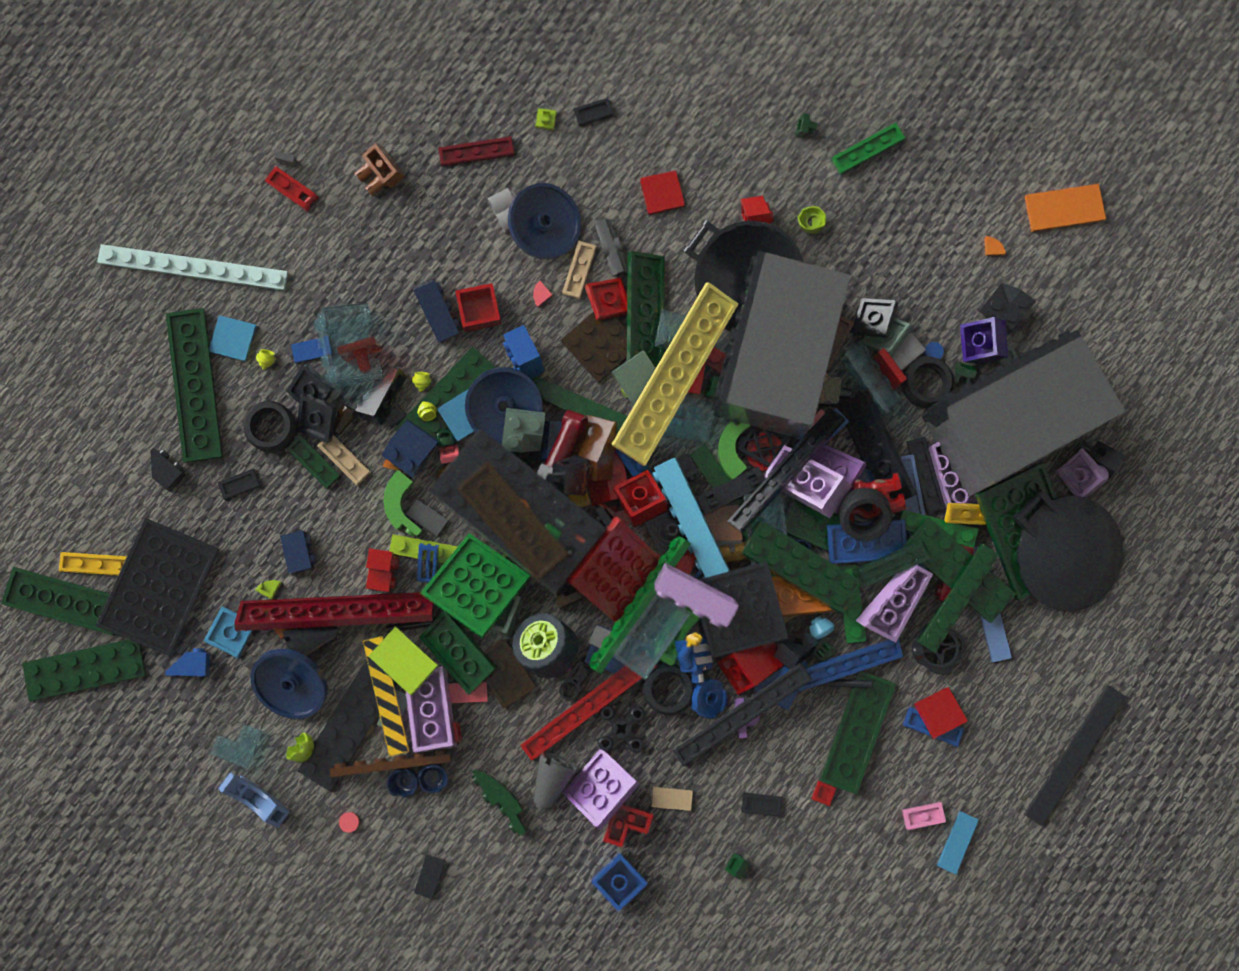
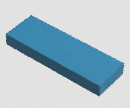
[937,811,979,874]

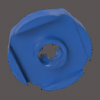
[691,678,727,719]

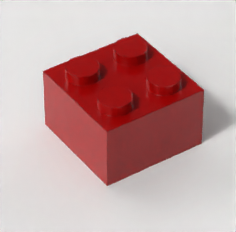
[455,283,502,332]

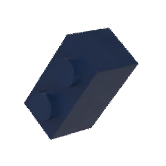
[280,530,316,575]

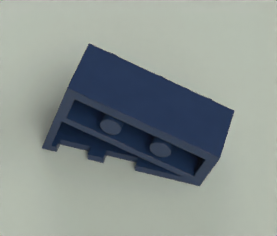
[413,280,460,342]

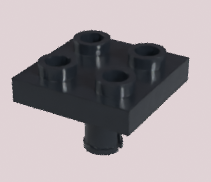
[644,511,689,557]

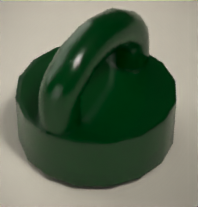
[436,429,456,448]

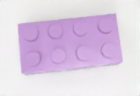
[763,445,852,518]
[654,563,738,627]
[406,667,457,753]

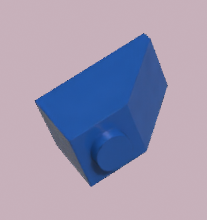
[165,648,210,676]

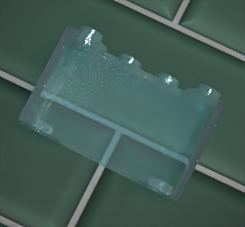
[314,303,382,388]

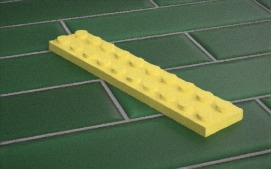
[611,282,738,466]

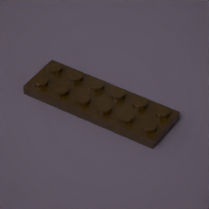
[456,462,568,581]

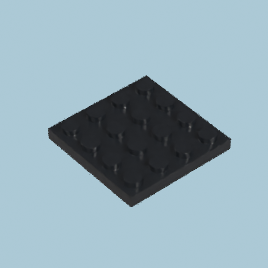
[698,561,789,658]

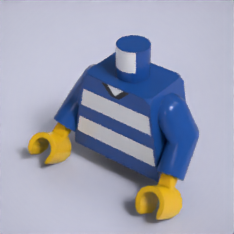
[675,633,713,683]

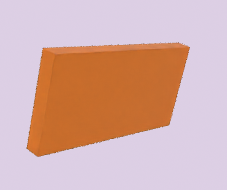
[1024,184,1106,232]

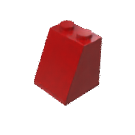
[716,642,784,695]

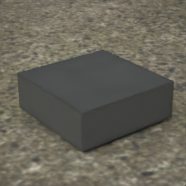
[275,151,298,167]

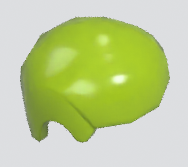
[798,206,827,234]
[286,733,314,763]

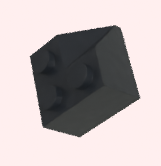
[978,283,1036,335]

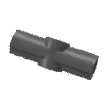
[594,219,628,277]

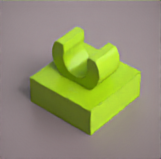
[536,108,557,130]

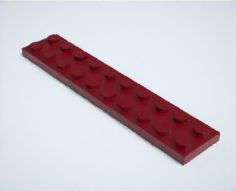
[234,592,434,631]

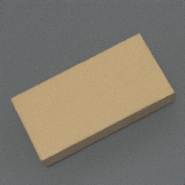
[652,787,693,811]

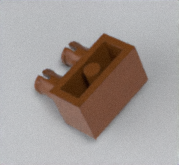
[354,143,405,196]

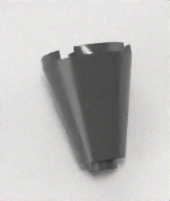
[533,752,578,810]

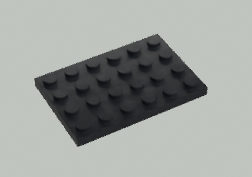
[95,518,219,656]

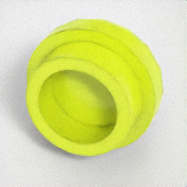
[256,349,276,370]
[412,372,431,392]
[417,401,437,421]

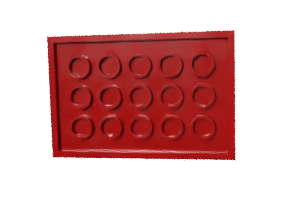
[566,517,660,639]

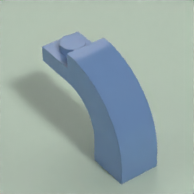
[219,772,290,828]

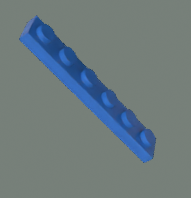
[796,638,903,692]

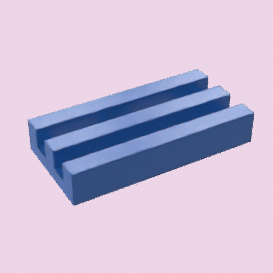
[417,543,439,583]

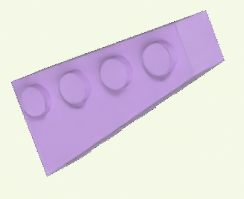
[929,442,980,508]
[856,561,933,642]

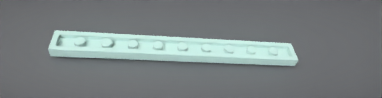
[97,244,288,291]

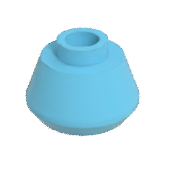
[809,616,835,640]

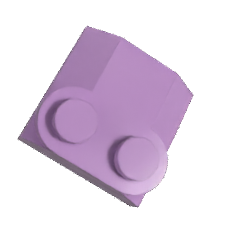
[1056,448,1109,498]

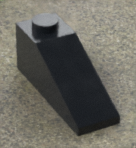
[355,367,407,425]

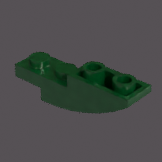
[472,769,527,836]

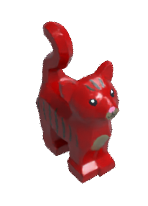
[849,473,907,523]

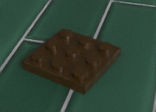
[560,312,627,383]

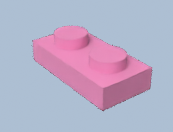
[902,802,946,830]

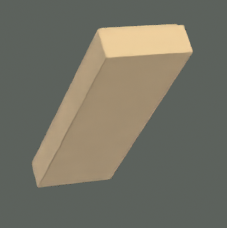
[562,241,597,299]
[317,435,371,486]

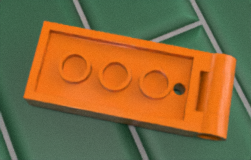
[772,577,847,617]

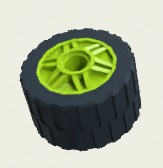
[512,613,579,679]

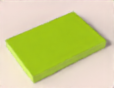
[369,627,439,696]

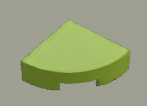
[255,580,282,599]

